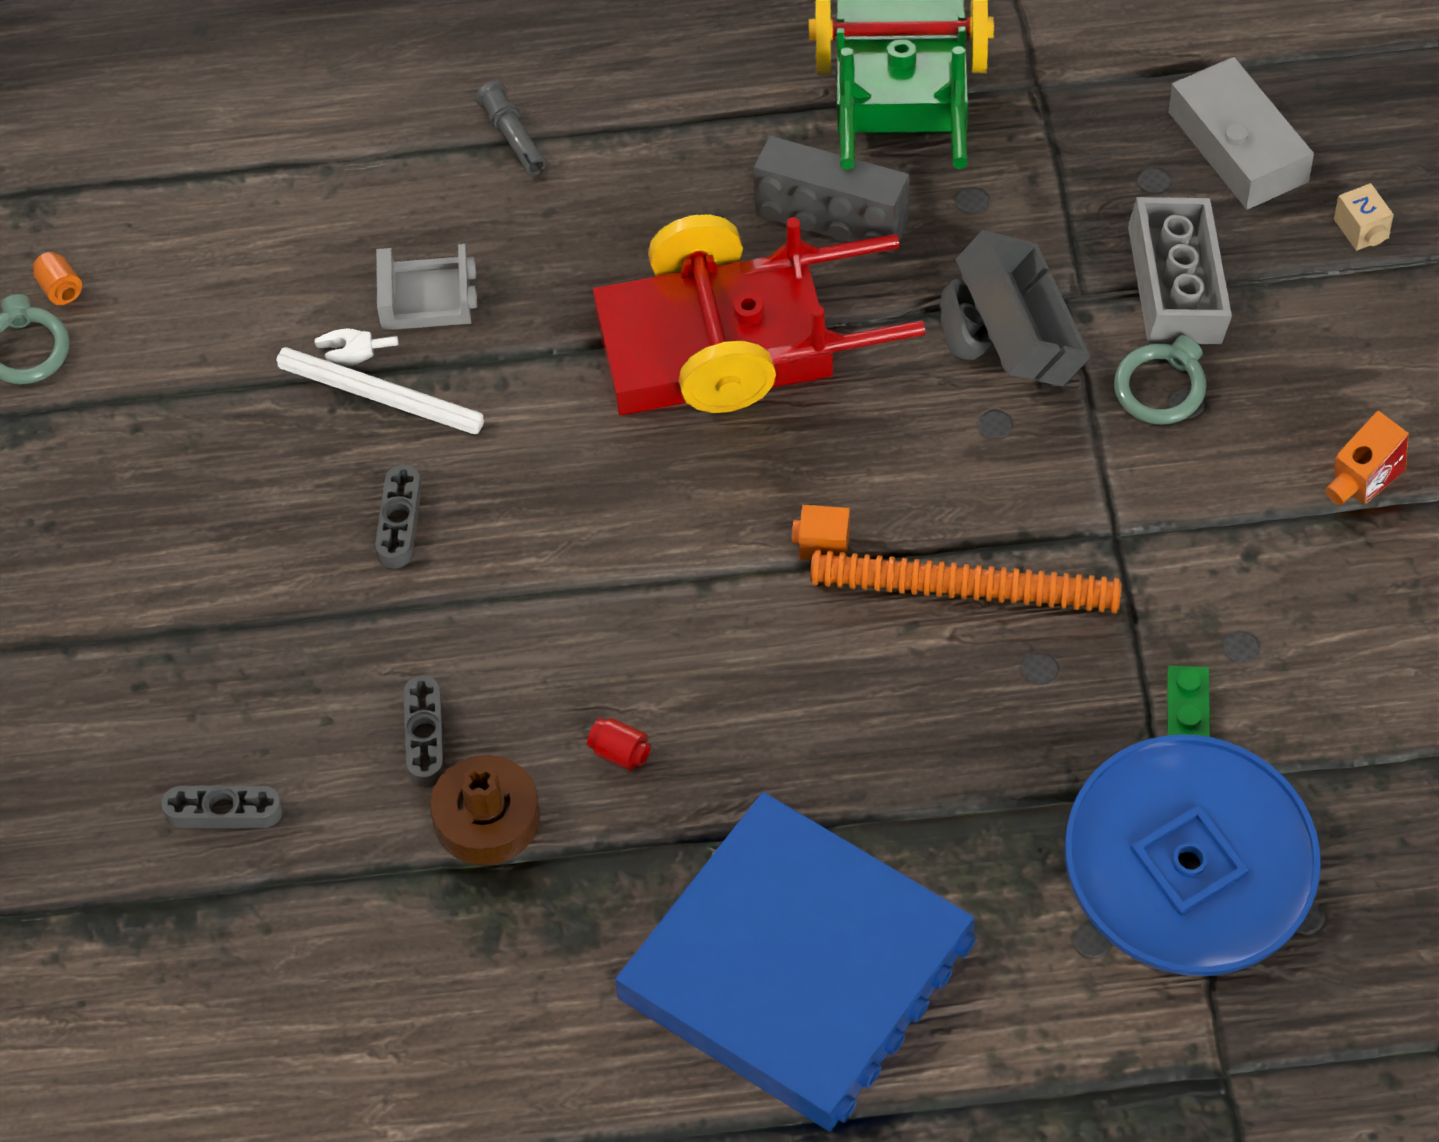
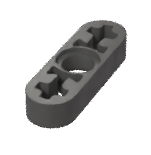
[375,465,422,569]
[403,676,445,787]
[161,786,283,828]

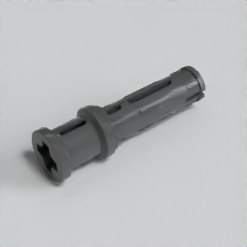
[475,81,547,176]

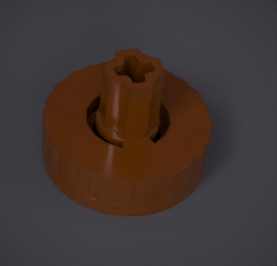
[430,755,540,865]

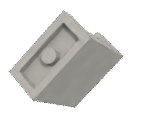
[376,244,477,331]

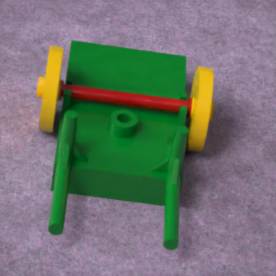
[809,0,994,170]

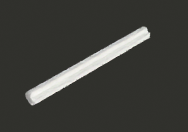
[276,347,484,434]

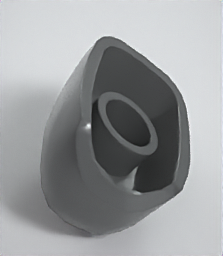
[939,279,993,360]

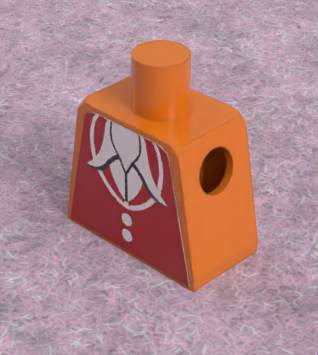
[1325,410,1409,506]

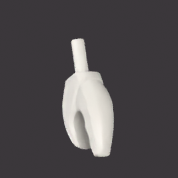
[314,328,399,366]

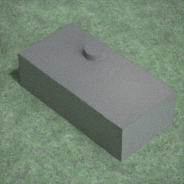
[1169,57,1314,210]
[1128,197,1232,344]

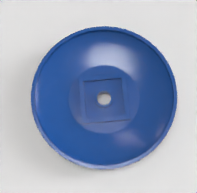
[1064,734,1321,976]

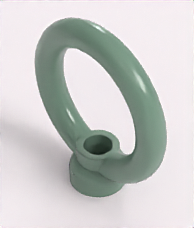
[0,294,70,384]
[1114,335,1207,425]

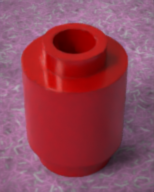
[587,717,651,771]

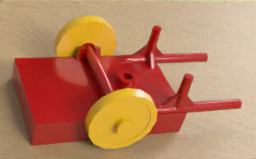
[593,214,925,416]

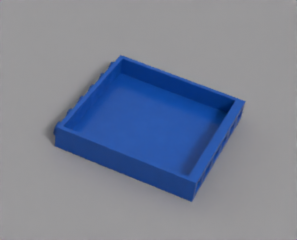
[615,792,976,1132]

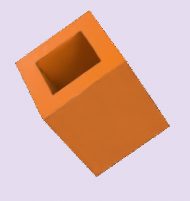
[792,505,850,560]

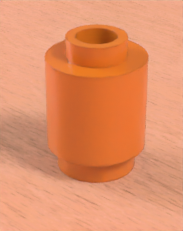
[33,252,82,305]

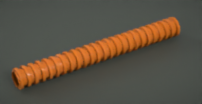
[810,550,1122,614]

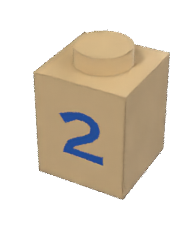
[1334,183,1394,251]

